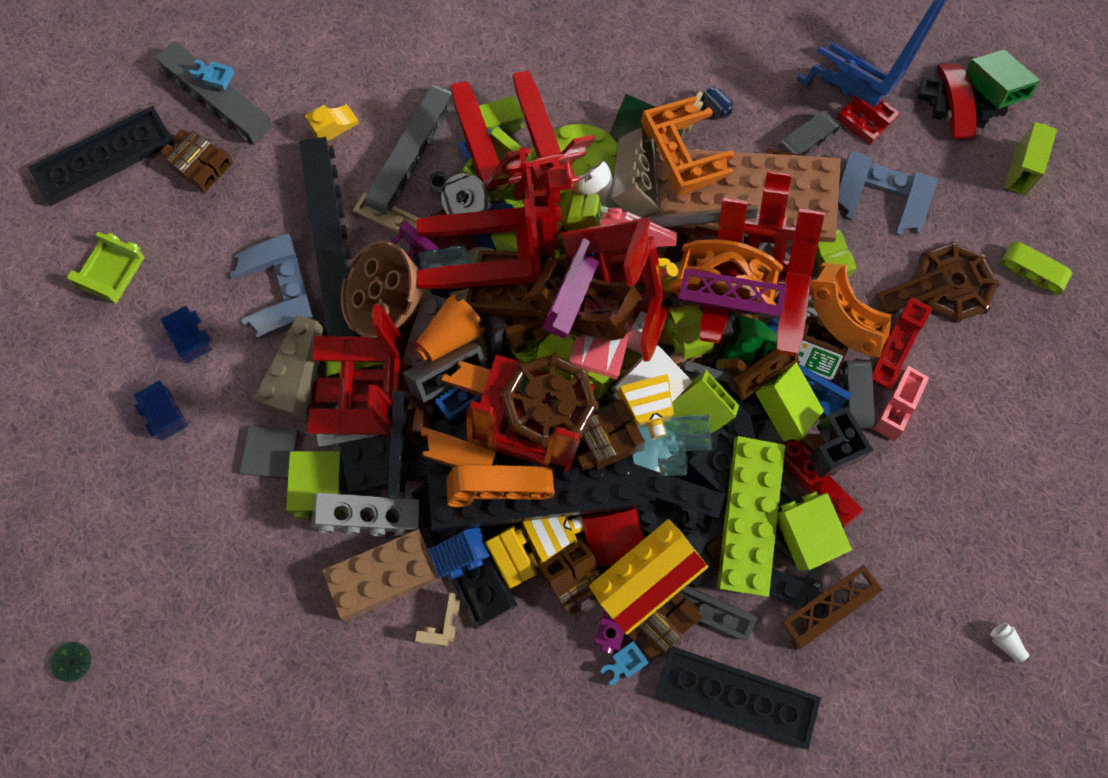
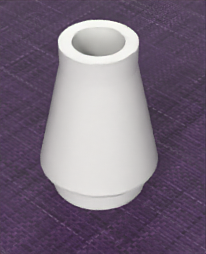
[990,623,1029,663]

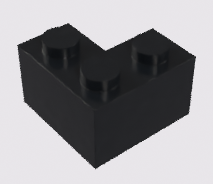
[722,392,770,439]
[808,407,874,479]

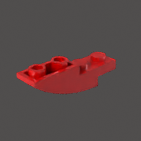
[783,439,864,528]

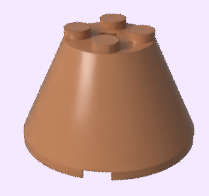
[341,241,433,338]

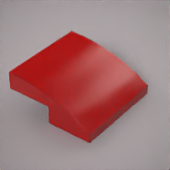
[836,96,900,145]
[582,508,644,567]

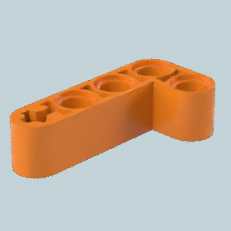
[446,465,555,507]

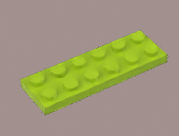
[717,436,785,597]

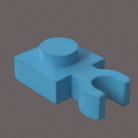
[189,60,234,91]
[600,641,648,686]

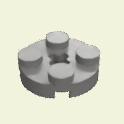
[441,173,488,214]

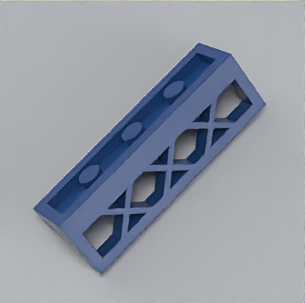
[797,363,851,417]

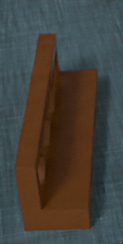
[781,565,883,650]

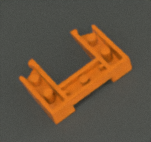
[640,96,734,197]
[421,361,522,468]

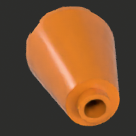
[415,294,485,362]

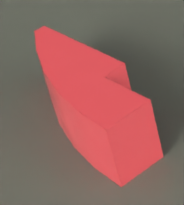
[873,366,929,442]

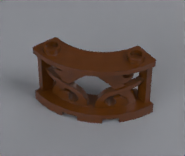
[523,256,642,341]

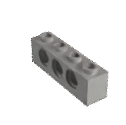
[311,493,419,537]

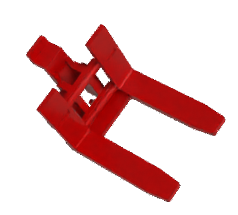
[450,70,595,204]
[416,147,573,289]
[699,171,825,356]
[561,217,668,362]
[307,305,403,436]
[467,355,595,473]

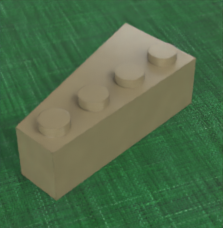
[611,127,660,217]
[253,315,328,424]

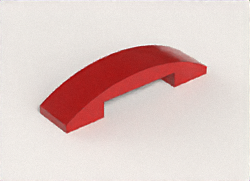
[937,64,976,139]
[872,297,933,390]

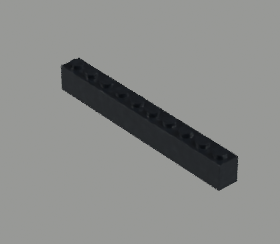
[299,137,361,337]

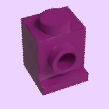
[594,612,624,654]

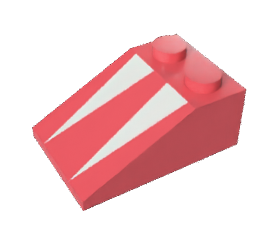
[600,208,677,247]
[569,298,634,380]

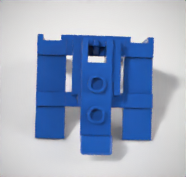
[796,0,947,107]

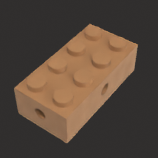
[322,529,440,621]

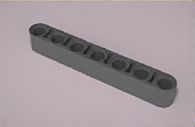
[365,84,453,215]

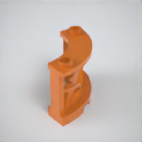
[670,239,783,319]
[811,262,892,357]

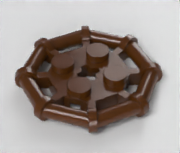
[912,242,999,323]
[500,353,599,449]

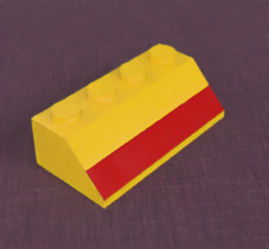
[589,519,708,635]

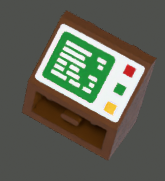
[797,316,849,383]

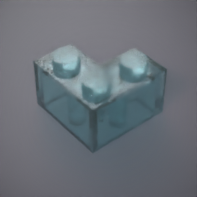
[658,414,712,476]

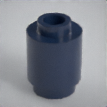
[701,86,734,119]

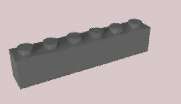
[155,41,273,144]

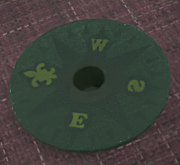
[51,642,91,682]

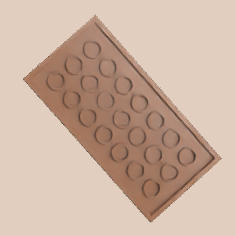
[650,148,841,243]

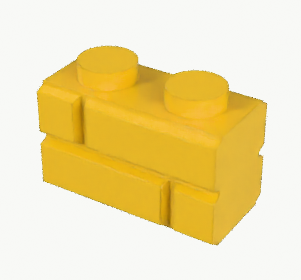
[485,526,539,589]

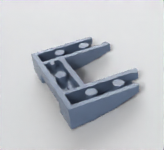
[838,151,938,236]
[230,233,314,339]

